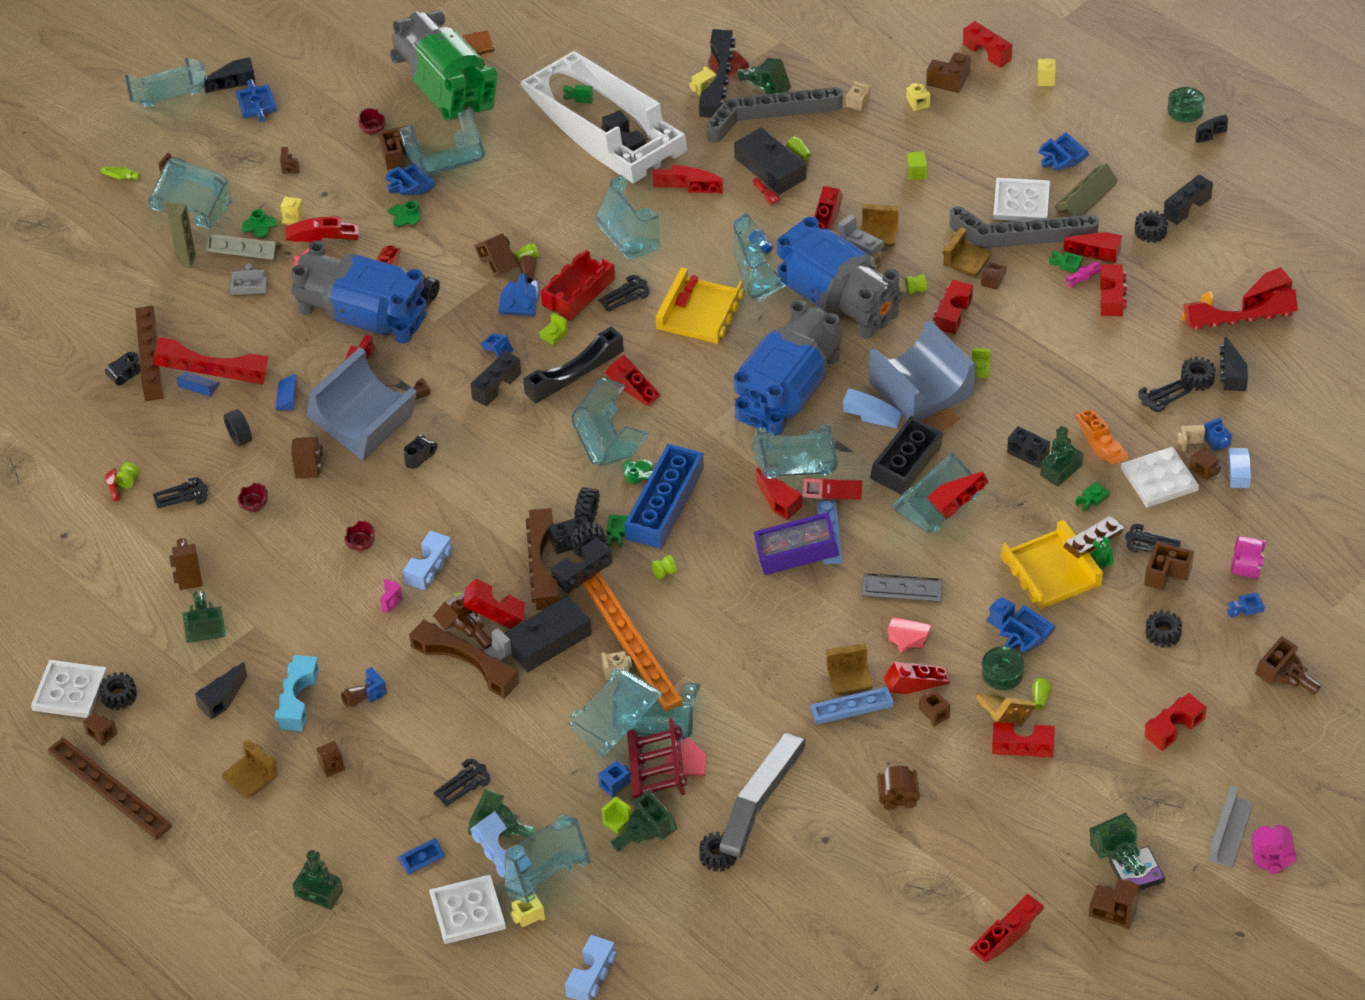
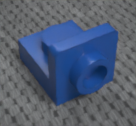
[480,333,513,358]
[365,667,387,703]

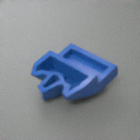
[1038,132,1089,170]
[385,163,435,195]
[498,273,540,316]
[1000,605,1056,653]

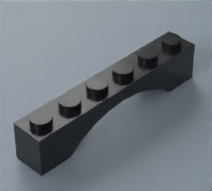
[699,29,736,118]
[523,326,624,404]

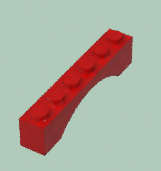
[1183,288,1298,330]
[153,337,269,385]

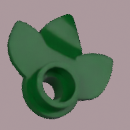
[387,200,421,227]
[242,209,277,238]
[622,459,653,484]

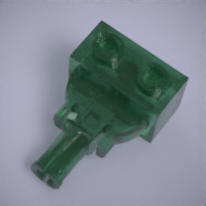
[737,58,791,94]
[1040,426,1083,487]
[182,591,226,643]
[468,789,536,841]
[610,790,677,852]
[1089,812,1146,876]
[292,850,343,910]

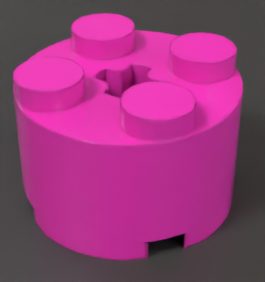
[1231,536,1266,579]
[1251,825,1296,874]

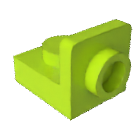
[539,313,568,345]
[972,348,991,378]

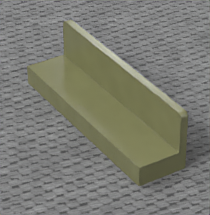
[1055,164,1117,216]
[166,201,196,268]
[205,233,281,260]

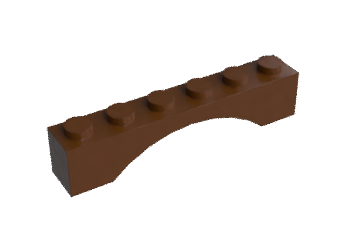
[135,306,164,401]
[526,508,559,611]
[409,619,519,699]

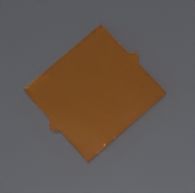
[461,30,494,56]
[922,408,960,432]

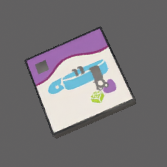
[1109,846,1165,890]

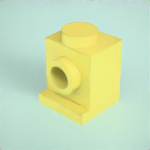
[689,66,716,96]
[906,83,930,111]
[281,197,304,225]
[511,893,545,928]

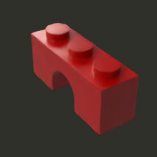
[963,21,1013,68]
[1100,264,1127,316]
[933,280,973,335]
[463,578,525,629]
[1144,693,1206,751]
[992,722,1055,758]

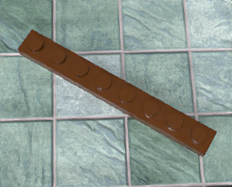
[48,737,172,840]

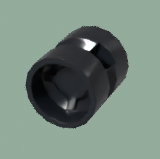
[420,275,440,302]

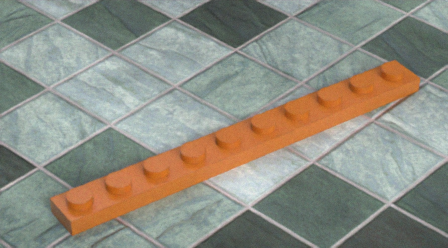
[582,572,683,712]

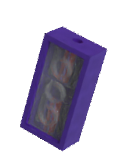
[754,512,840,575]

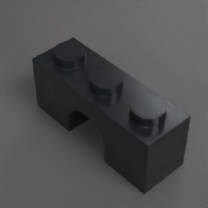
[601,110,646,151]
[1163,174,1213,225]
[470,351,521,407]
[551,538,613,593]

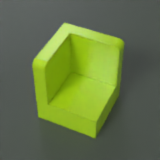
[907,151,927,180]
[602,796,632,834]

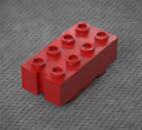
[540,250,615,321]

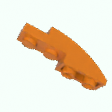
[1075,409,1128,465]

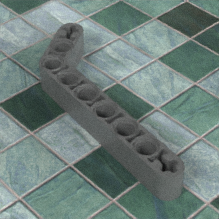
[707,87,843,142]
[950,206,1099,248]
[720,732,806,858]

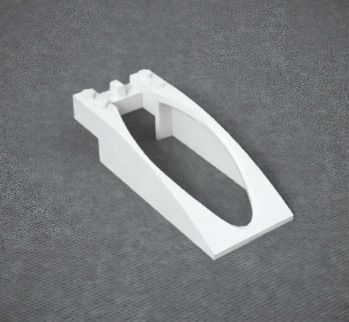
[520,51,688,183]

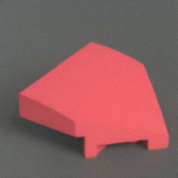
[888,617,931,653]
[665,737,707,776]

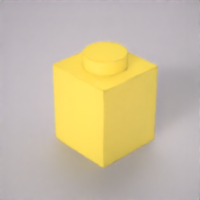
[1037,59,1056,86]

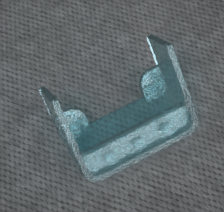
[125,58,206,107]
[399,108,485,176]
[571,377,649,466]

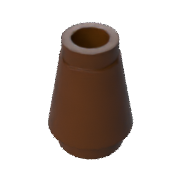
[518,256,536,283]
[341,684,370,707]

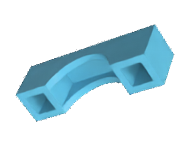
[275,655,319,732]

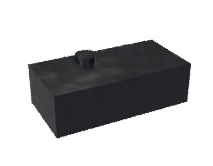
[734,127,806,195]
[870,416,943,496]
[503,596,592,673]

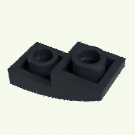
[1195,114,1228,143]

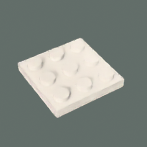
[993,178,1050,221]
[1121,446,1199,508]
[31,660,107,718]
[429,875,506,944]

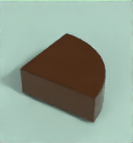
[413,378,431,400]

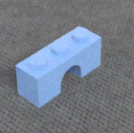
[403,531,453,590]
[470,812,531,880]
[565,935,617,1000]

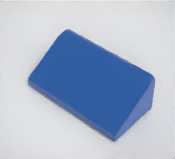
[177,372,219,396]
[276,374,297,410]
[397,838,445,874]

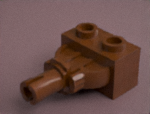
[169,538,203,590]
[433,592,492,650]
[1255,636,1322,695]

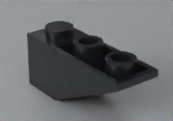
[203,57,256,93]
[1219,337,1248,391]
[195,662,247,720]

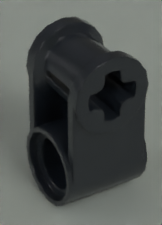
[105,352,141,386]
[403,434,438,469]

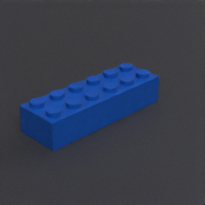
[624,443,704,549]

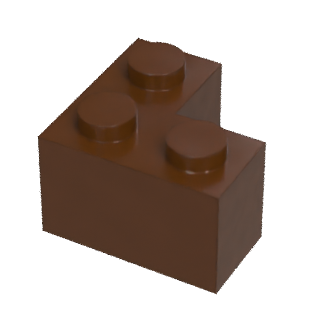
[926,52,971,93]
[378,125,418,170]
[474,233,518,276]
[291,437,323,478]
[1144,542,1194,590]
[1089,879,1139,929]

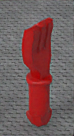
[752,178,780,205]
[675,275,698,308]
[105,468,120,501]

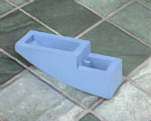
[843,388,902,429]
[1228,448,1251,488]

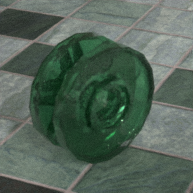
[1167,87,1205,123]
[982,646,1024,690]

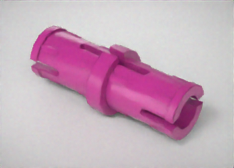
[1065,261,1100,288]

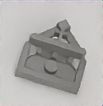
[230,263,267,295]

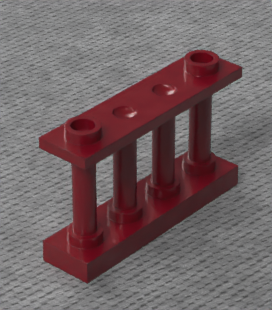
[627,718,688,807]

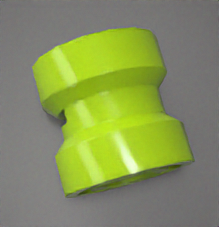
[905,274,927,295]
[115,462,140,489]
[651,555,677,580]

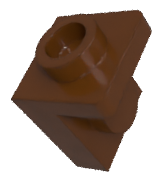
[280,147,300,174]
[980,262,1007,289]

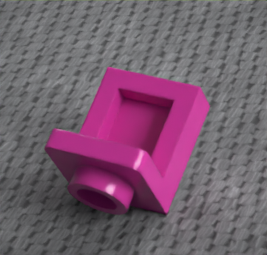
[380,578,403,613]

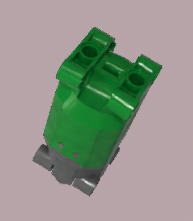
[390,10,498,121]

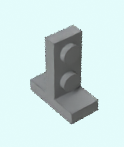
[838,215,884,256]

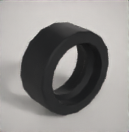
[223,409,252,446]

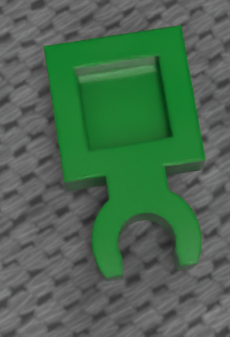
[563,85,593,104]
[1049,251,1083,273]
[1075,482,1110,511]
[606,514,628,547]
[1092,536,1113,569]

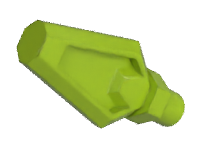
[101,167,140,180]

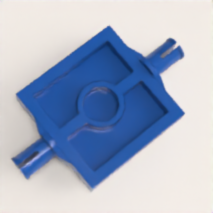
[236,79,277,122]

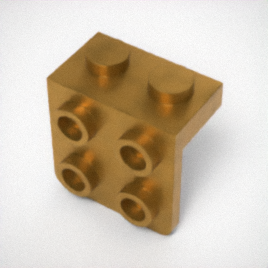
[861,203,899,246]
[942,227,991,276]
[826,643,873,695]
[976,693,1036,724]
[222,739,278,798]

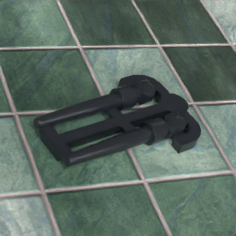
[598,275,650,312]
[1138,379,1191,412]
[153,477,208,508]
[1125,524,1181,553]
[433,759,491,807]

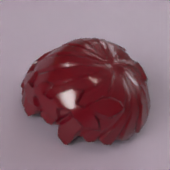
[358,107,386,135]
[237,482,268,512]
[344,520,375,551]

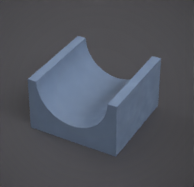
[869,320,975,422]
[306,347,417,461]

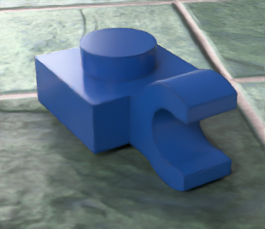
[1227,592,1265,617]

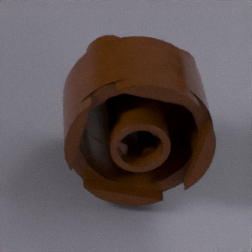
[877,766,920,810]

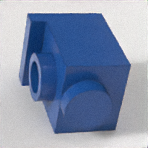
[1204,417,1232,451]
[986,596,1015,630]
[598,760,631,798]

